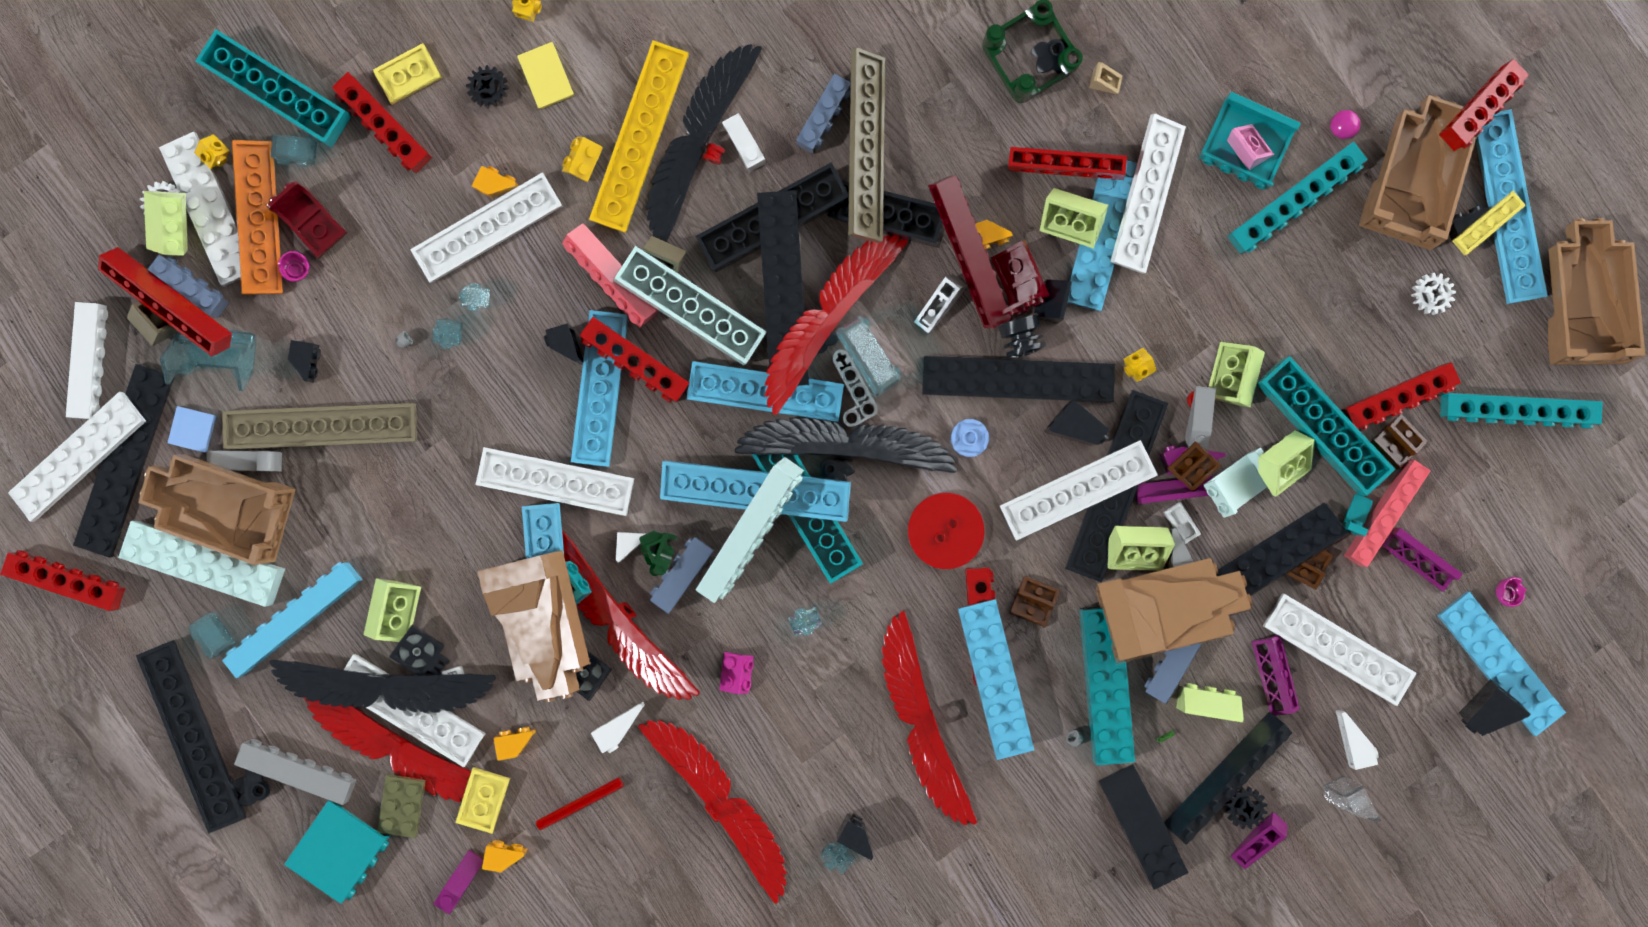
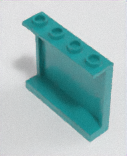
[1198,92,1301,190]
[284,800,390,904]

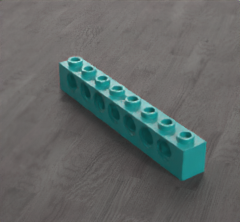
[1227,142,1368,254]
[1440,393,1603,429]

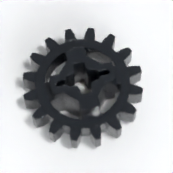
[466,65,509,108]
[1224,786,1268,829]

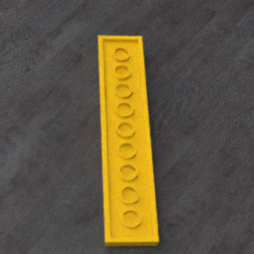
[589,40,689,233]

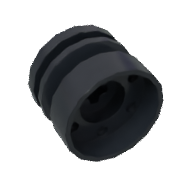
[998,315,1046,358]

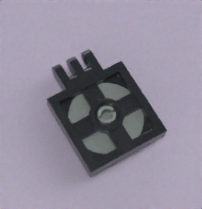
[389,624,450,675]
[576,650,612,701]

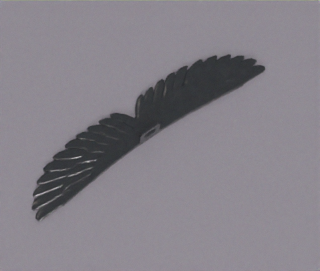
[646,44,762,242]
[735,418,957,473]
[269,660,496,713]

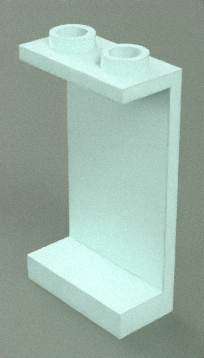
[1204,447,1267,518]

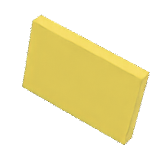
[517,42,575,110]
[373,43,442,105]
[455,767,510,834]

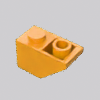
[472,166,519,198]
[975,220,1013,250]
[494,726,536,761]
[482,840,528,872]

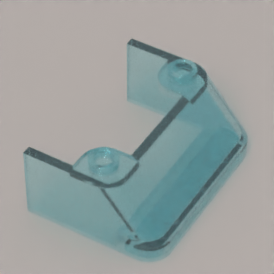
[832,315,902,397]
[160,330,256,391]

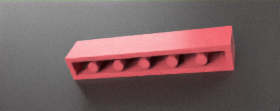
[562,224,659,328]
[1344,460,1431,567]

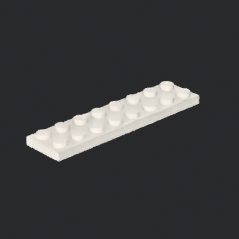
[1110,114,1186,273]
[159,132,241,287]
[410,172,563,283]
[8,392,146,522]
[1000,440,1158,541]
[476,447,635,516]
[1263,593,1417,706]
[344,654,486,767]

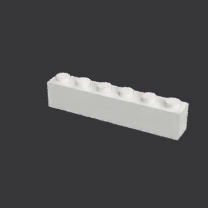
[66,302,108,419]

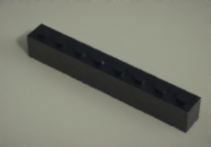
[1164,712,1292,845]

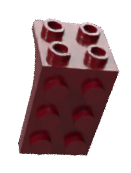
[266,181,347,258]
[991,240,1050,316]

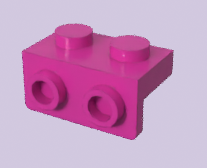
[719,652,754,694]

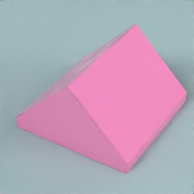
[1227,124,1274,171]

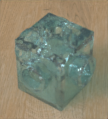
[459,283,490,311]
[432,318,463,349]
[788,607,823,636]
[820,842,854,875]

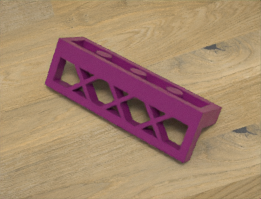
[1136,476,1213,504]
[1381,527,1463,592]
[1251,635,1300,716]

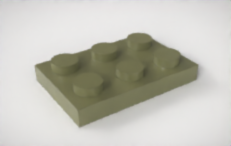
[378,774,426,838]

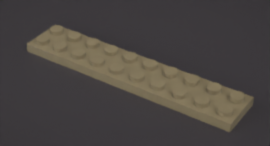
[848,47,885,243]
[222,403,417,450]

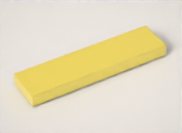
[1452,191,1526,256]

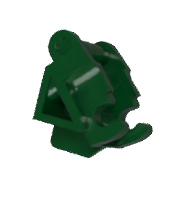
[639,531,677,576]

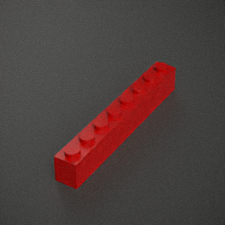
[98,247,232,357]

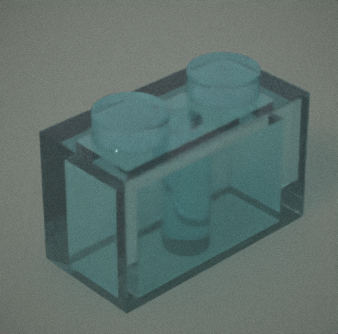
[270,134,317,167]
[188,612,236,658]

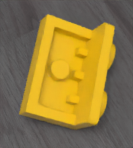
[562,137,603,182]

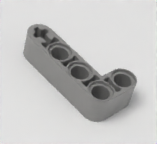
[833,349,877,427]
[206,451,282,472]

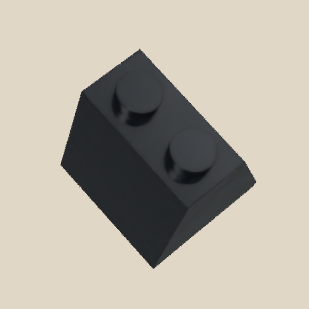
[1044,400,1110,446]
[1459,679,1531,736]

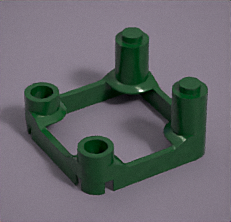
[982,0,1083,103]

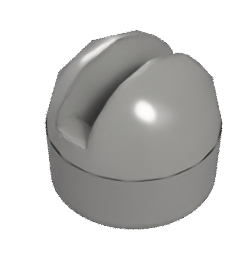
[396,331,413,348]
[1066,730,1083,747]

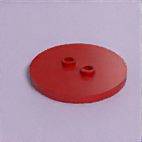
[908,493,985,569]

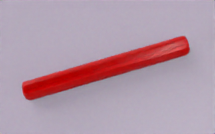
[535,778,624,830]

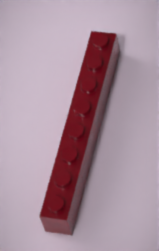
[928,175,1011,329]

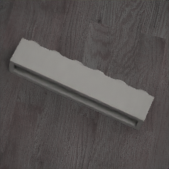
[234,739,356,805]

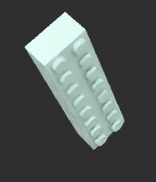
[614,246,766,365]
[696,457,804,603]
[118,521,285,607]

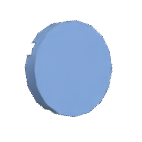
[951,419,989,457]

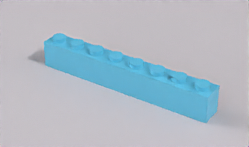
[222,562,363,678]

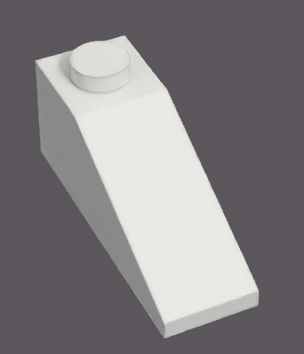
[722,113,766,173]
[591,702,645,753]
[1336,710,1379,770]

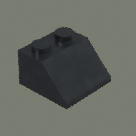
[1034,279,1072,324]
[544,323,583,365]
[837,813,873,861]

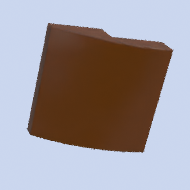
[1371,414,1428,470]
[1167,441,1221,492]
[1286,550,1334,590]
[1009,576,1060,628]

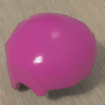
[1330,110,1361,140]
[278,251,309,282]
[1495,577,1526,607]

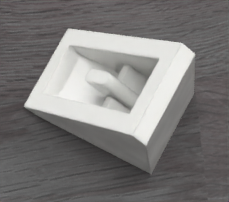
[616,532,647,563]

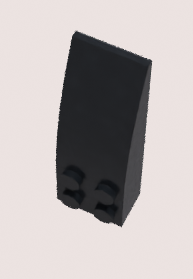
[827,180,945,248]
[1099,764,1189,890]

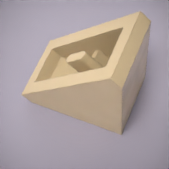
[1089,62,1123,94]

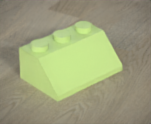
[1040,188,1108,248]
[144,191,188,256]
[1209,342,1265,407]
[1258,430,1315,497]
[1108,526,1175,571]
[364,578,421,642]
[1176,683,1244,722]

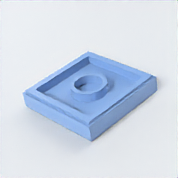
[168,406,216,453]

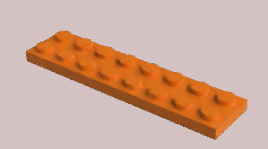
[232,140,283,295]

